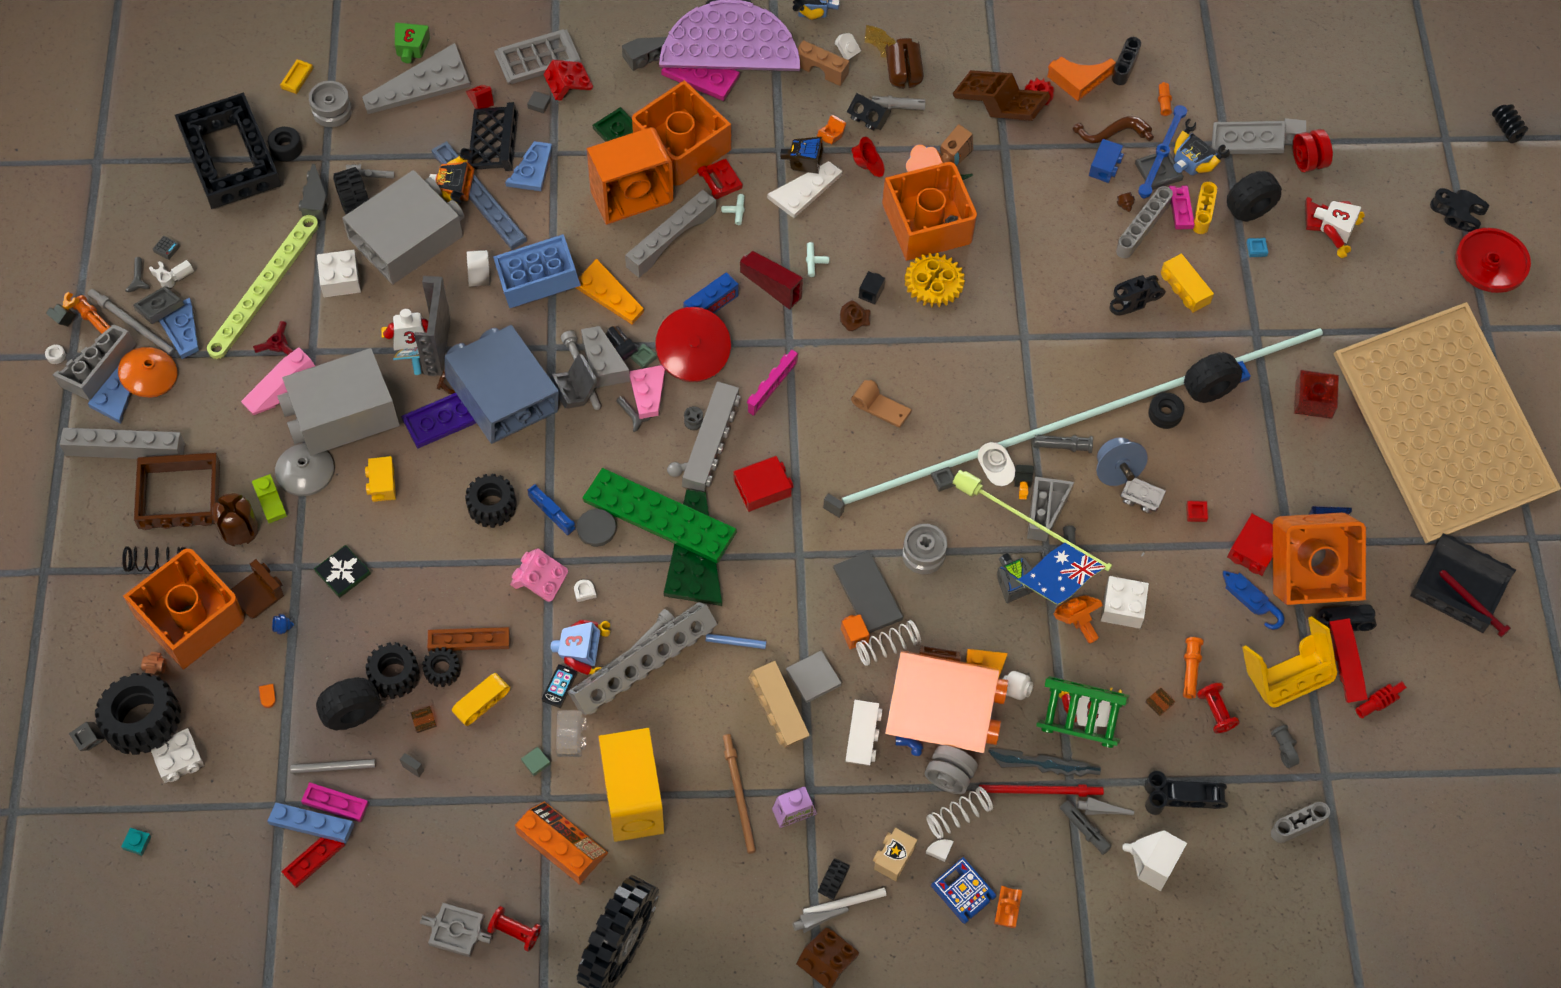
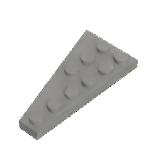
[362,43,470,114]

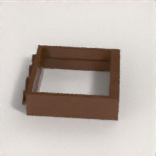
[134,453,220,530]

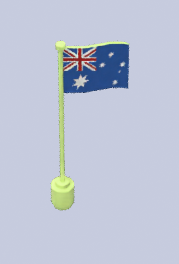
[953,470,1112,605]

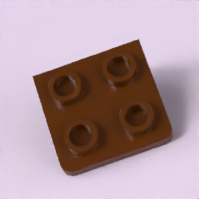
[230,559,284,619]
[796,928,859,988]

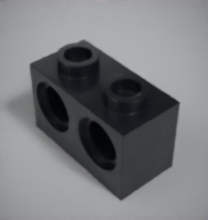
[847,93,891,131]

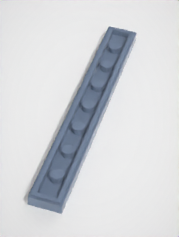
[432,141,527,250]

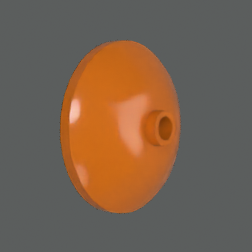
[118,347,177,398]

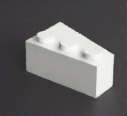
[845,700,882,766]

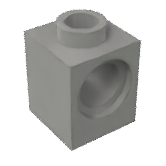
[1284,118,1306,144]

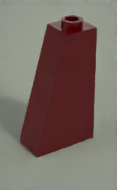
[740,251,803,310]

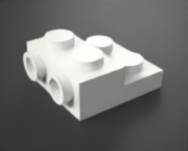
[151,728,204,783]

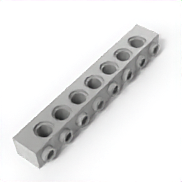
[568,602,718,715]

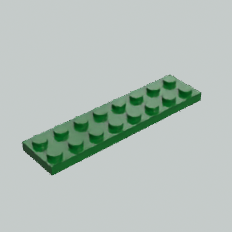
[582,468,737,564]

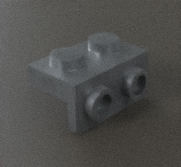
[1120,478,1166,514]

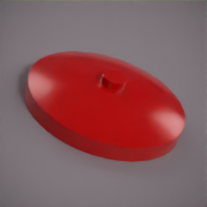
[1455,228,1531,293]
[655,307,731,382]

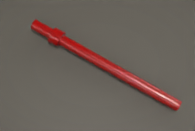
[978,784,1104,797]

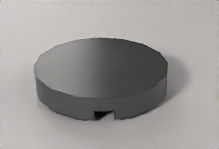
[577,509,616,547]

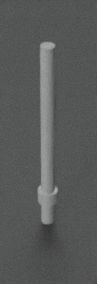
[88,289,175,355]

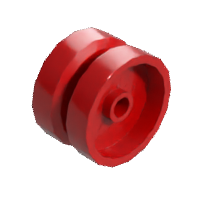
[1292,129,1333,173]

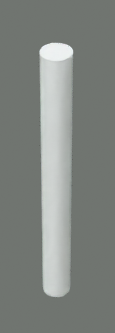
[802,888,886,915]

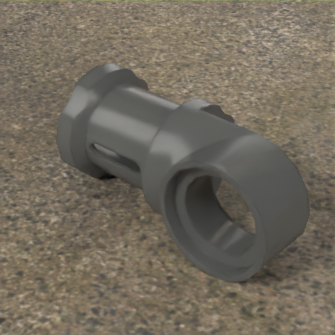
[1271,725,1299,768]

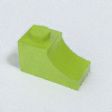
[252,474,287,524]

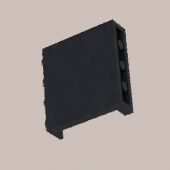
[1410,533,1516,633]

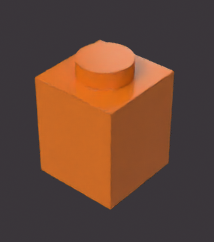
[841,615,869,649]

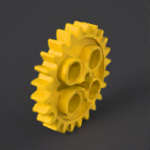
[904,253,965,307]

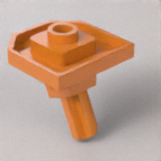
[1054,595,1103,644]

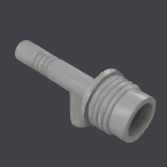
[346,164,394,179]

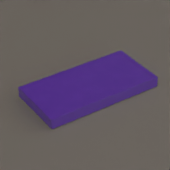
[401,393,476,449]

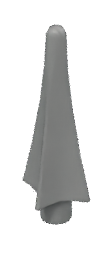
[1077,797,1134,815]
[793,907,849,933]

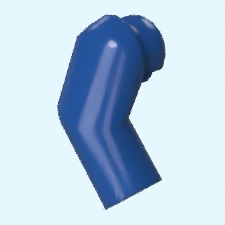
[895,736,923,756]

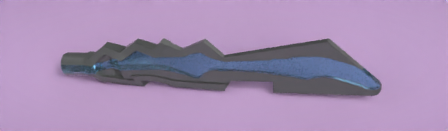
[988,748,1101,777]

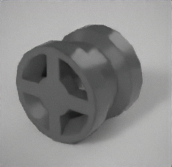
[684,406,703,430]

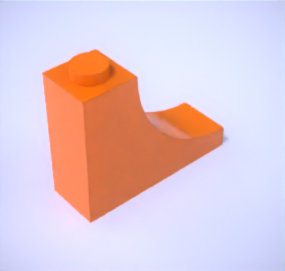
[1047,56,1116,101]

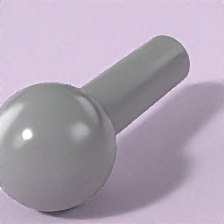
[667,462,688,477]

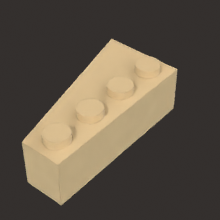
[748,661,810,748]

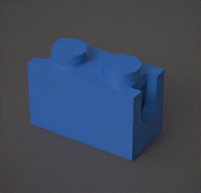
[1089,139,1124,183]

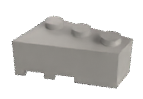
[581,326,630,388]
[1027,477,1074,541]

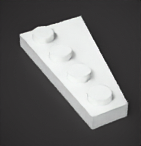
[767,161,842,218]

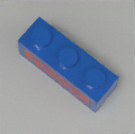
[683,272,738,313]

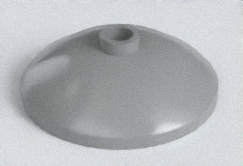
[275,443,334,496]

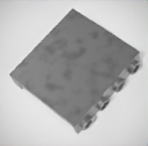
[414,276,451,377]

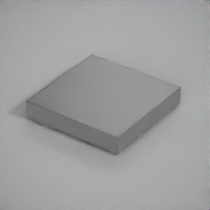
[786,650,841,703]

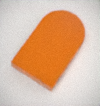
[259,684,276,708]

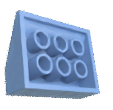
[493,234,581,308]

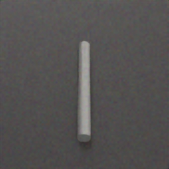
[290,759,375,773]

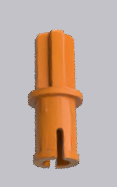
[1158,82,1172,116]

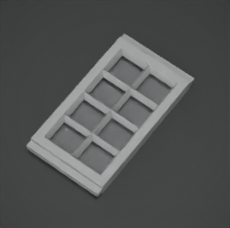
[494,29,581,84]

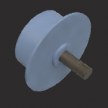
[1096,438,1148,486]

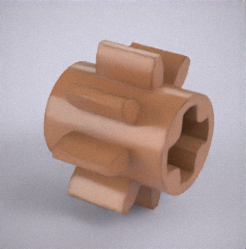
[141,652,167,676]

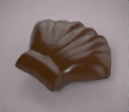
[840,300,870,332]

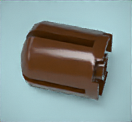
[885,38,924,89]
[212,493,258,546]

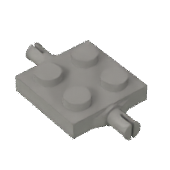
[420,903,492,957]

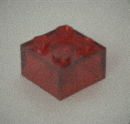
[1294,370,1339,419]

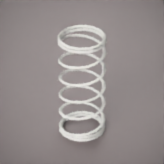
[856,620,921,666]
[927,787,993,839]

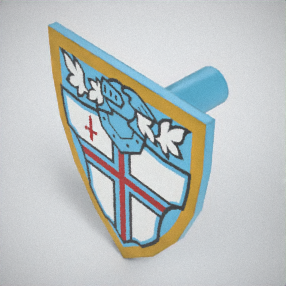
[393,347,422,375]

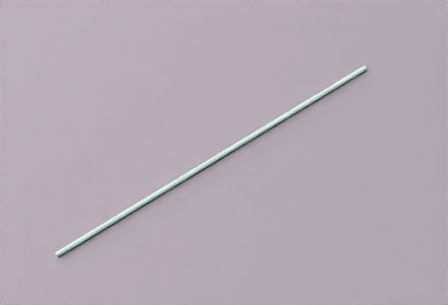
[842,328,1323,505]

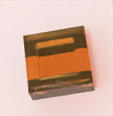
[1146,687,1175,716]
[411,706,437,733]

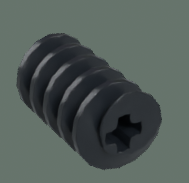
[1492,104,1528,143]

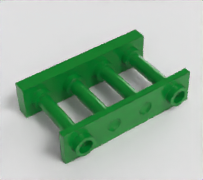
[1036,676,1130,748]

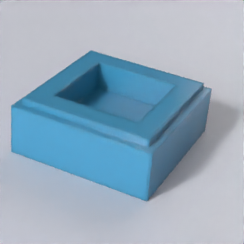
[1246,238,1268,257]

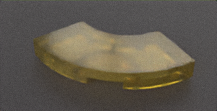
[865,25,896,58]

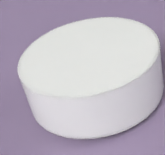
[45,345,66,364]

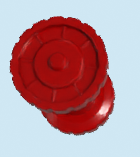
[1197,683,1240,734]
[487,906,542,952]

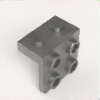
[550,354,597,409]

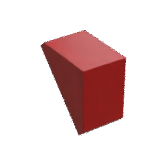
[466,85,494,109]

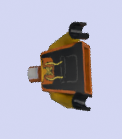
[429,148,474,204]

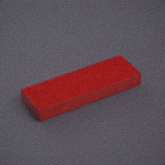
[281,837,345,888]

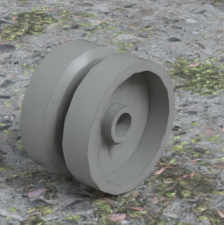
[309,81,352,127]
[902,524,947,574]
[924,745,978,794]

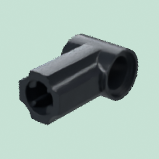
[605,326,638,361]

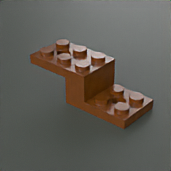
[953,70,1050,121]

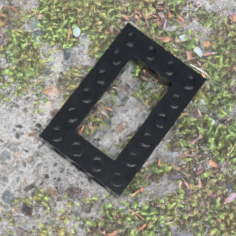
[175,92,281,209]

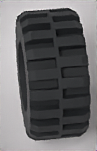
[95,673,181,755]

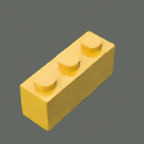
[1161,253,1214,313]

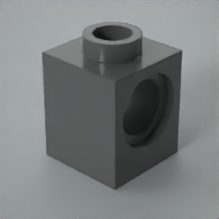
[69,722,105,751]

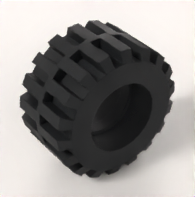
[333,167,369,215]
[465,474,516,528]
[365,642,420,699]

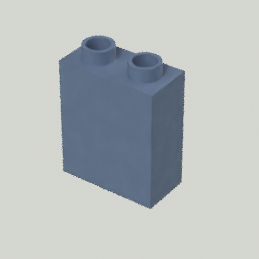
[444,325,559,444]

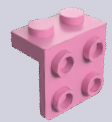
[510,548,568,602]

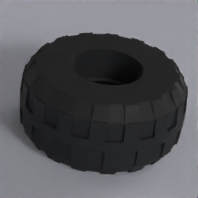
[1226,171,1282,222]
[1184,352,1242,403]
[316,677,381,731]

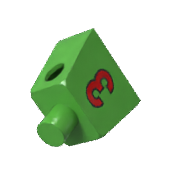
[395,23,430,63]

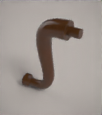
[1073,116,1154,143]

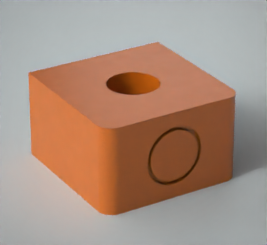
[632,80,731,186]
[587,127,673,225]
[882,162,977,261]
[1273,513,1366,605]
[123,549,245,670]

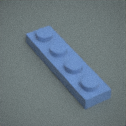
[268,803,354,843]

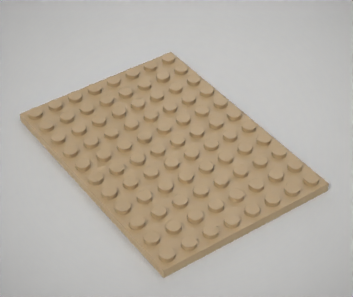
[1333,302,1561,544]

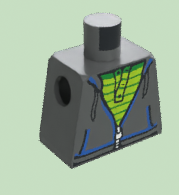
[997,553,1035,604]

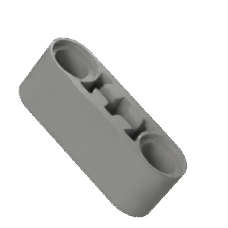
[1271,802,1330,843]

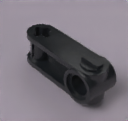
[1316,604,1377,633]

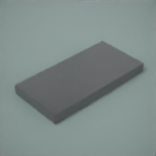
[833,552,903,633]

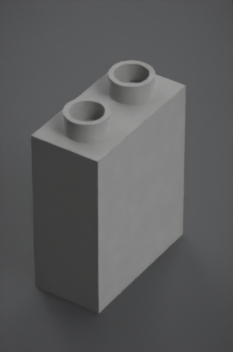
[342,170,464,285]
[277,348,400,456]

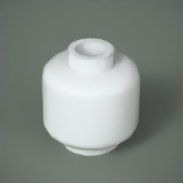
[1003,671,1033,700]

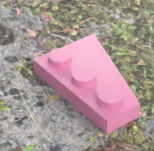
[629,365,666,419]

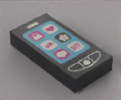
[542,664,577,709]

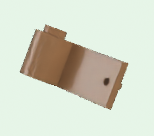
[851,380,912,428]

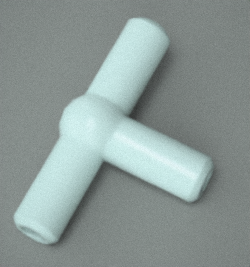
[721,194,745,225]
[806,242,829,277]

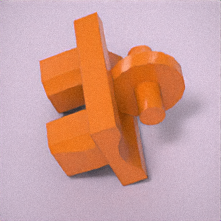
[994,886,1022,928]

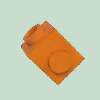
[817,115,846,144]

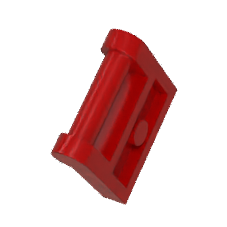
[697,158,743,199]

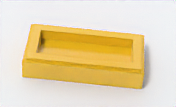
[280,59,314,94]

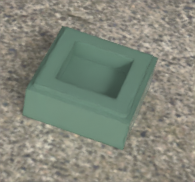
[631,344,657,369]
[521,747,550,776]

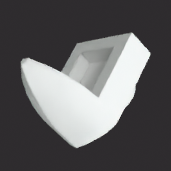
[835,33,861,60]

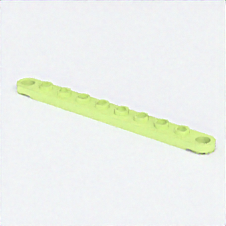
[207,215,319,359]

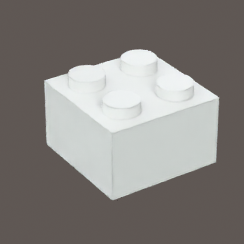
[317,249,361,298]
[1101,576,1149,629]

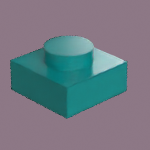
[121,828,151,856]

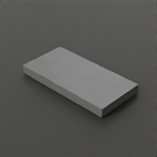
[1211,121,1286,154]

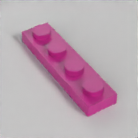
[747,350,798,416]

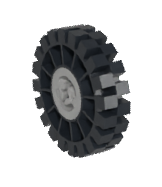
[577,875,659,988]

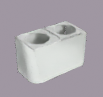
[467,250,490,287]

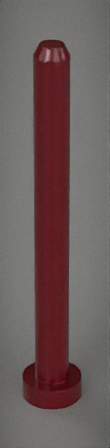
[1439,570,1511,638]

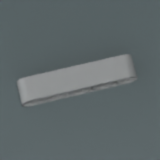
[1116,186,1173,258]

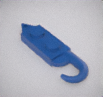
[1222,571,1285,630]

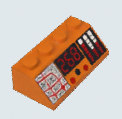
[515,801,608,885]

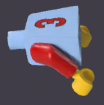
[551,620,610,675]

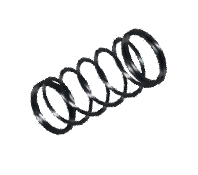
[122,546,187,572]

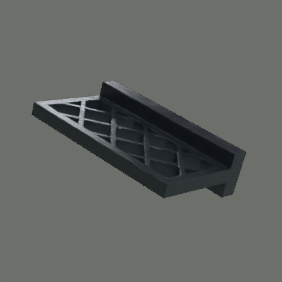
[468,102,518,171]

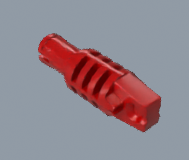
[1355,681,1407,718]

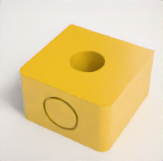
[598,728,664,842]

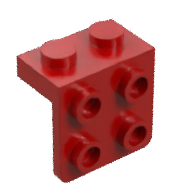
[543,60,593,101]

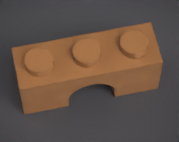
[797,40,850,86]

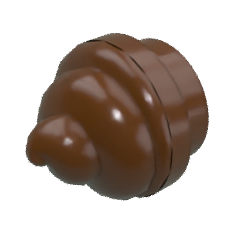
[1117,192,1135,212]

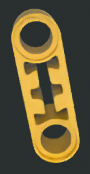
[1193,182,1217,234]
[452,673,510,726]

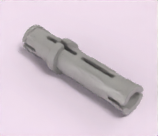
[872,95,925,111]

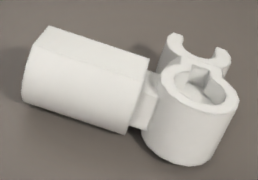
[149,260,194,289]

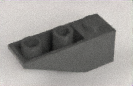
[622,37,667,71]
[299,164,329,221]

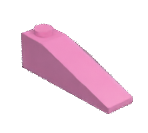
[241,348,315,415]

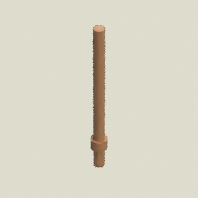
[723,734,756,854]

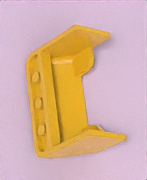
[1242,616,1337,708]

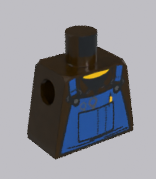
[780,137,823,174]

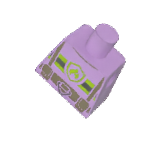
[772,787,817,828]

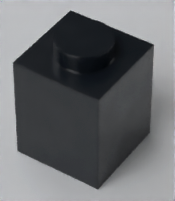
[858,271,885,304]

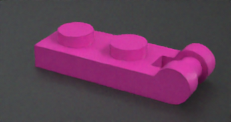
[1169,185,1195,230]

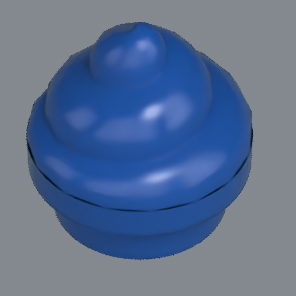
[272,614,294,634]

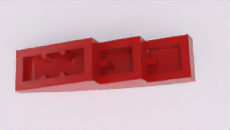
[1329,618,1368,703]

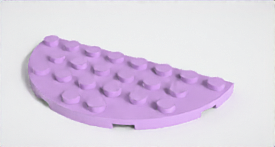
[659,0,800,71]

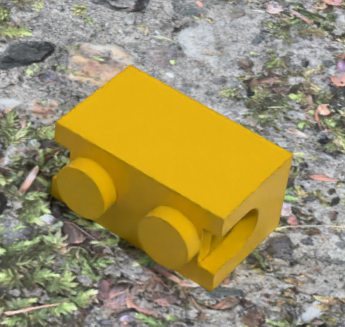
[365,456,396,502]

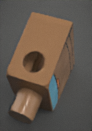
[940,124,973,166]

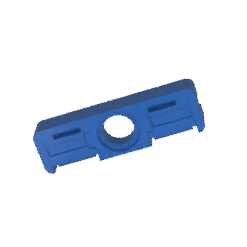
[527,484,575,535]

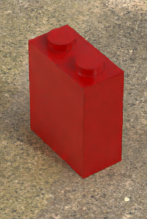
[733,456,794,512]
[1227,513,1273,576]

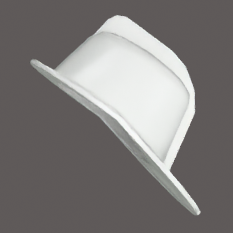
[978,442,1015,486]

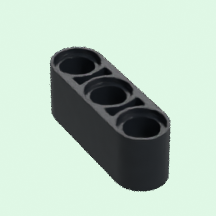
[1112,37,1141,85]

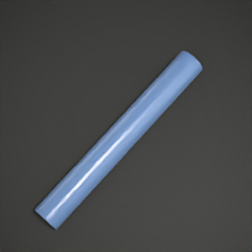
[706,634,766,649]

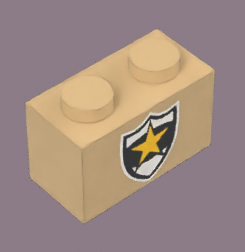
[873,828,917,881]

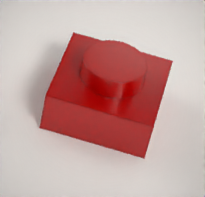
[1186,501,1208,522]

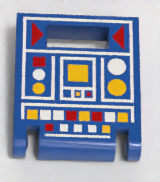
[931,857,996,924]

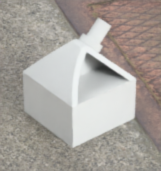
[1123,830,1187,891]

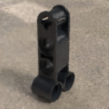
[1144,771,1228,815]

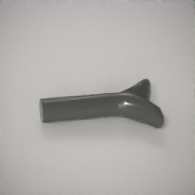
[125,257,150,293]
[616,397,651,432]

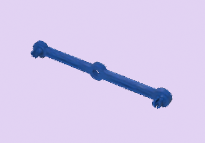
[1138,105,1187,199]

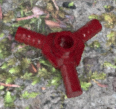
[253,321,294,355]

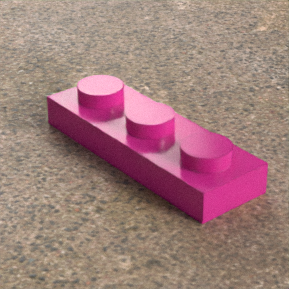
[301,782,369,822]

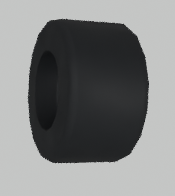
[267,126,302,162]

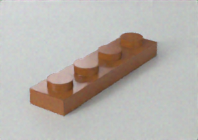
[427,627,510,652]

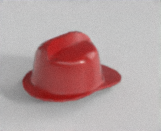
[851,137,885,177]

